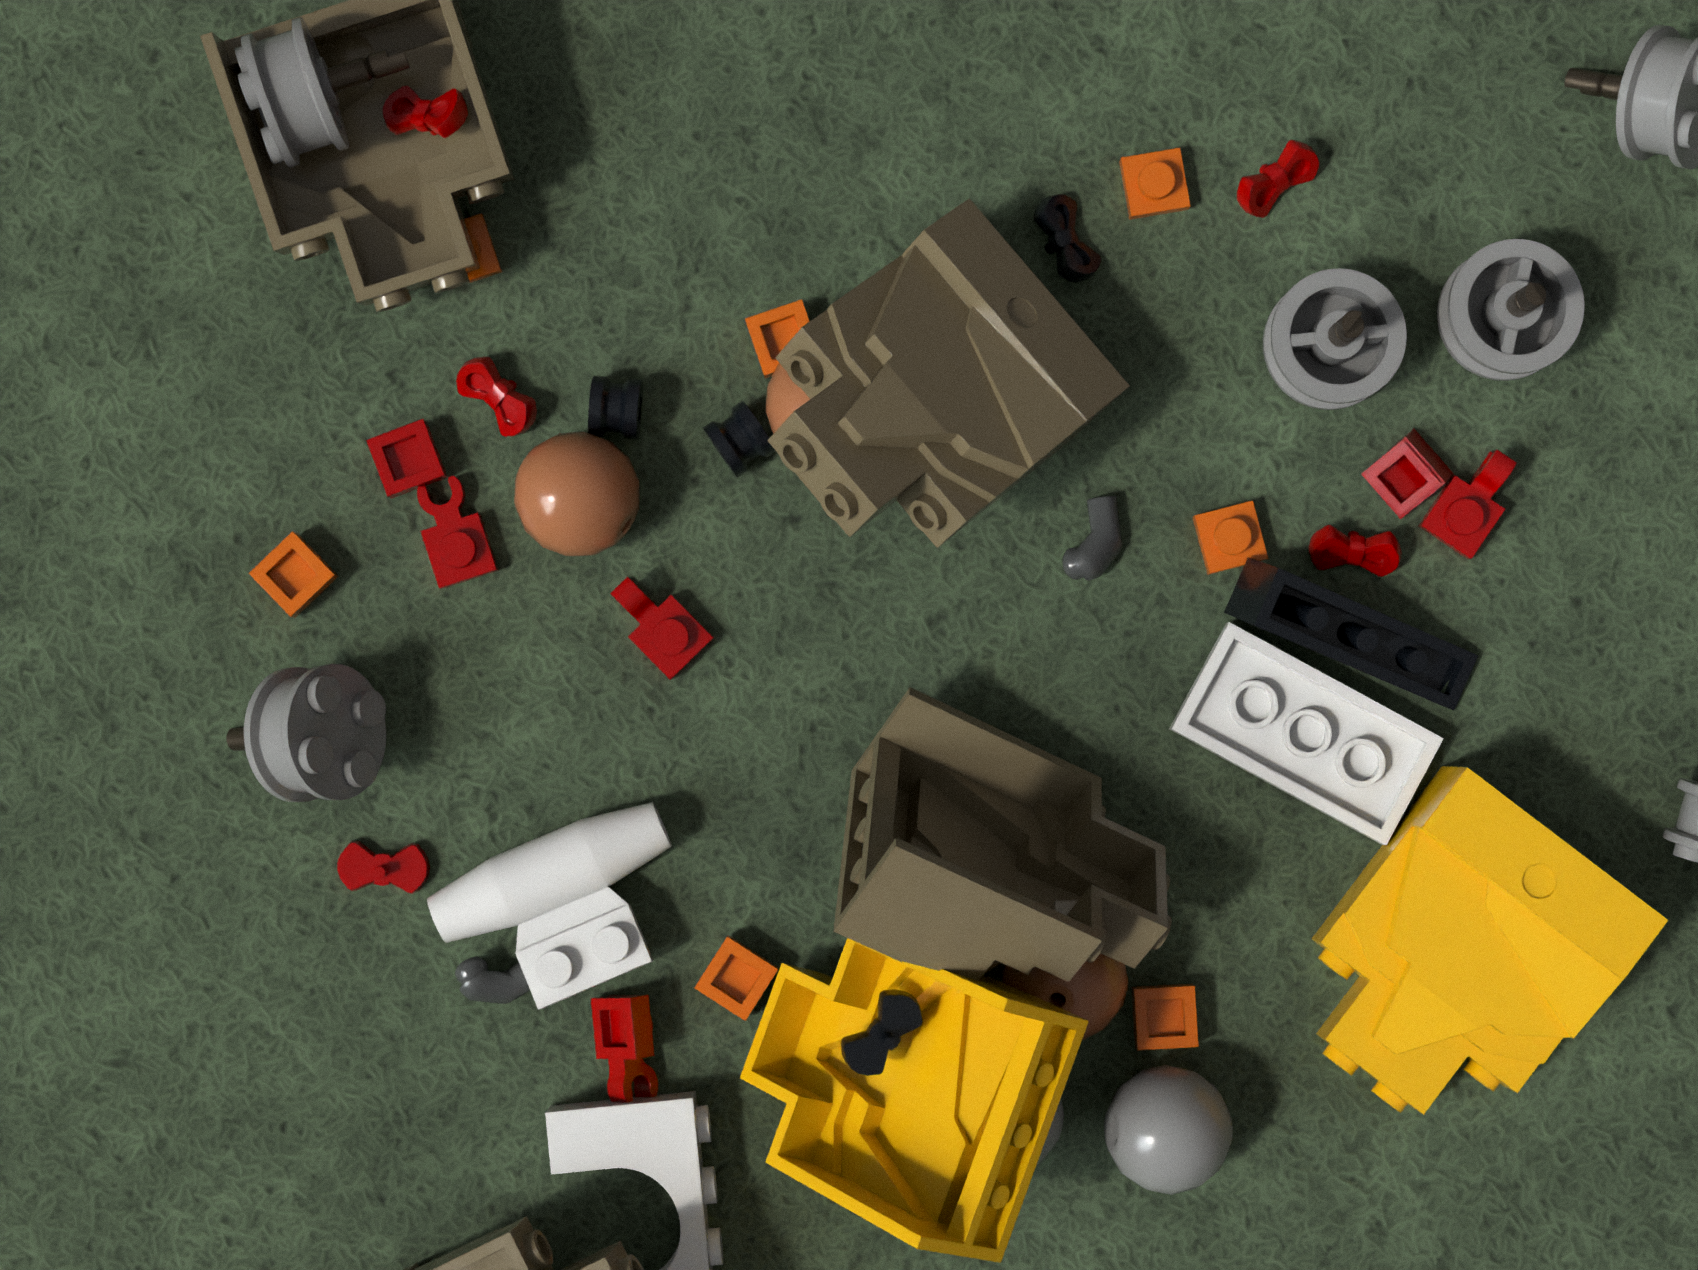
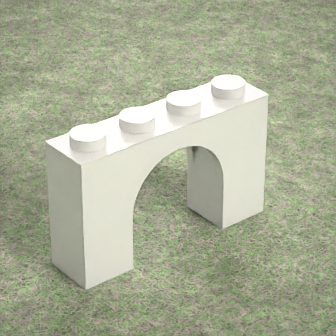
[545,1091,723,1270]

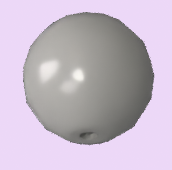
[1104,1065,1233,1195]

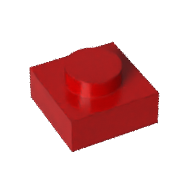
[366,419,448,499]

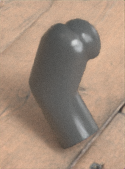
[1062,496,1122,581]
[455,957,530,1004]

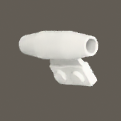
[427,802,672,1010]

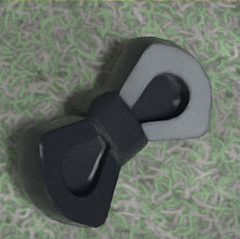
[1033,194,1101,283]
[840,989,923,1076]

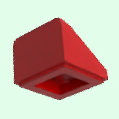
[1361,428,1453,519]

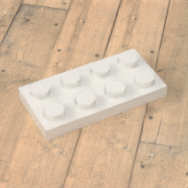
[1169,622,1444,845]

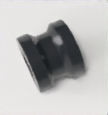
[588,375,643,440]
[703,401,776,478]

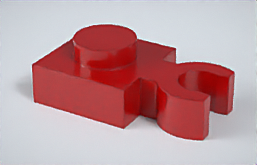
[417,476,499,589]

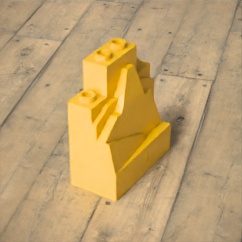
[1312,766,1668,1115]
[740,938,1089,1263]

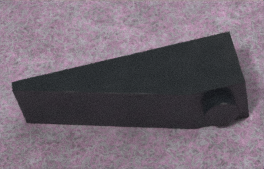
[1224,557,1478,711]

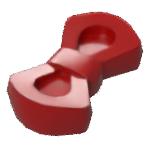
[382,86,468,138]
[1237,140,1319,218]
[456,356,537,437]
[1309,525,1402,577]
[337,840,430,894]

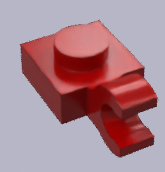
[1418,449,1517,559]
[610,577,713,680]
[591,995,658,1103]

